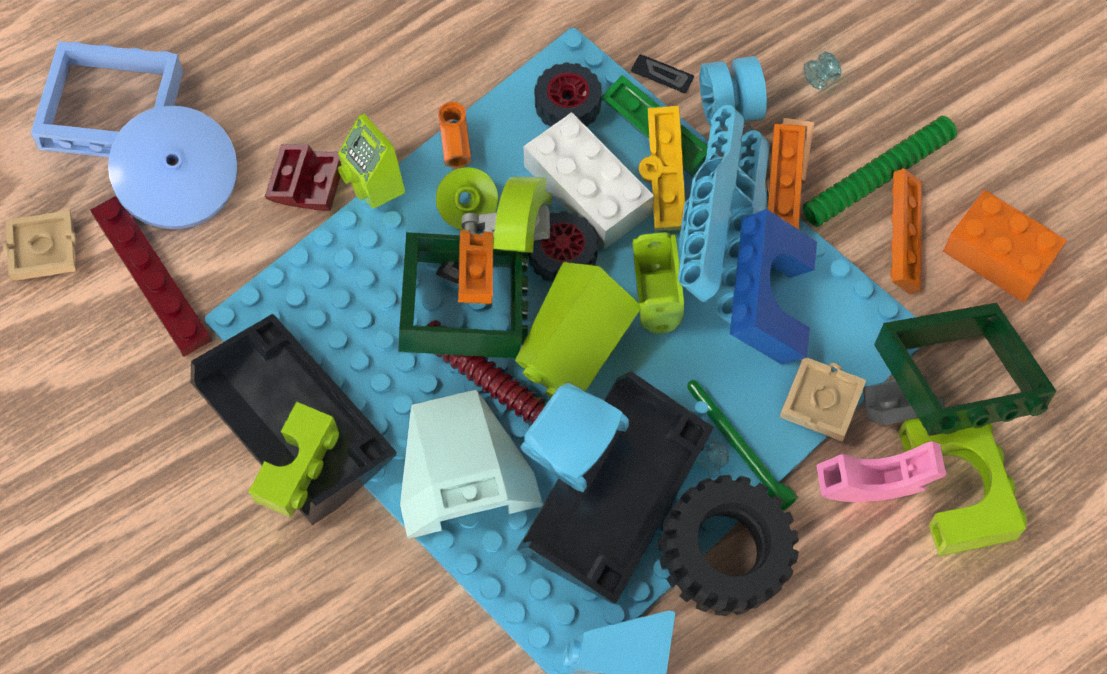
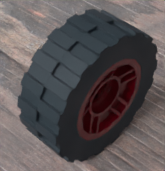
[534,62,602,127]

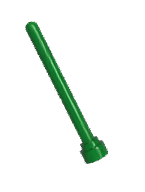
[687,380,798,511]

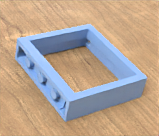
[31,41,183,157]

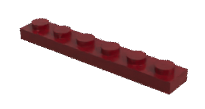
[90,196,212,357]

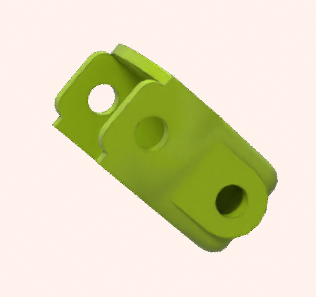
[633,232,684,334]

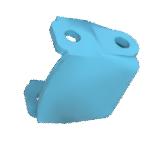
[520,383,629,492]

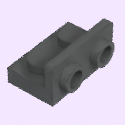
[863,375,945,425]

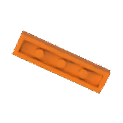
[768,124,805,230]
[890,168,922,294]

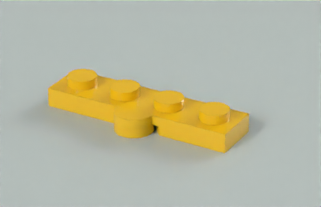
[639,106,685,232]

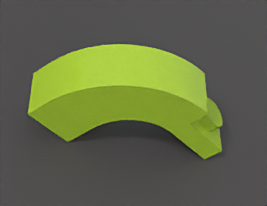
[493,176,553,253]

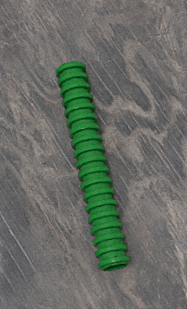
[803,115,957,227]

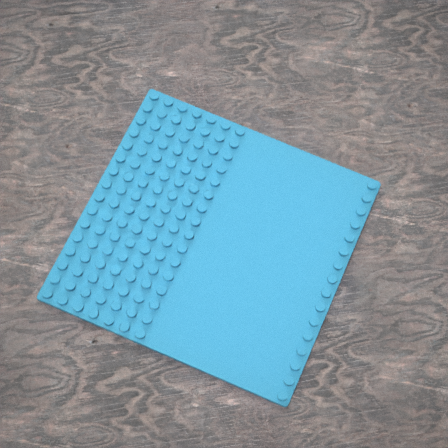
[205,28,921,674]

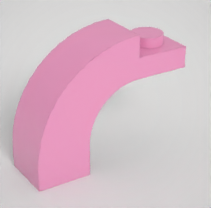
[816,441,947,502]

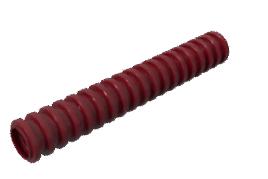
[426,320,546,425]

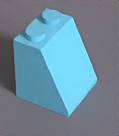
[562,611,675,674]

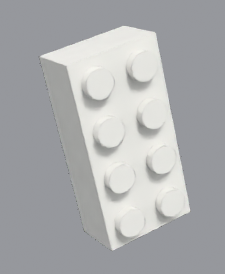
[523,112,654,250]

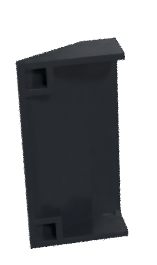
[190,314,397,525]
[517,371,714,604]

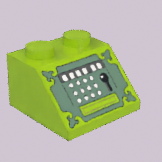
[338,113,406,209]

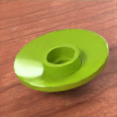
[435,167,498,230]

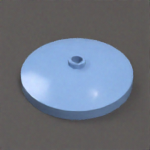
[108,106,237,229]

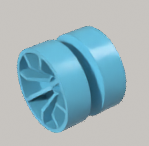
[699,56,767,127]

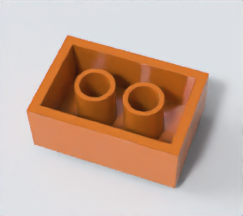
[943,189,1067,303]

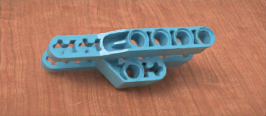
[678,105,770,325]

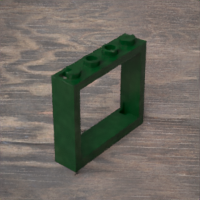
[398,232,528,358]
[874,302,1057,436]

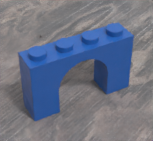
[730,209,817,364]

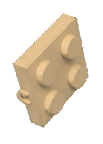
[3,210,77,281]
[780,357,866,442]

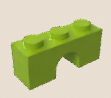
[248,402,339,518]

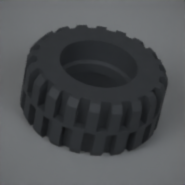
[658,475,799,616]

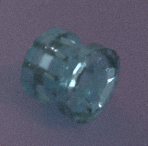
[803,51,842,89]

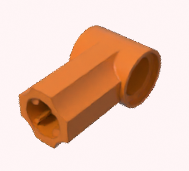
[438,101,471,169]

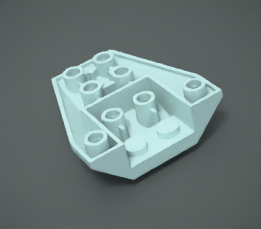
[400,389,543,539]

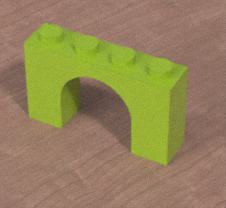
[898,418,1027,557]

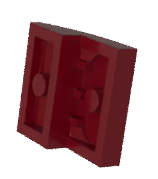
[265,144,341,211]

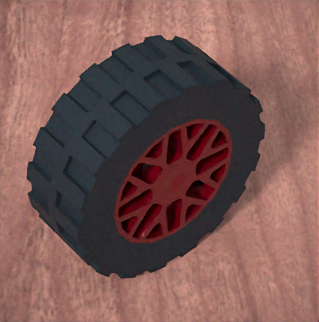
[528,211,598,282]

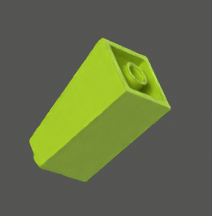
[515,262,640,398]

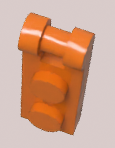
[458,230,493,304]

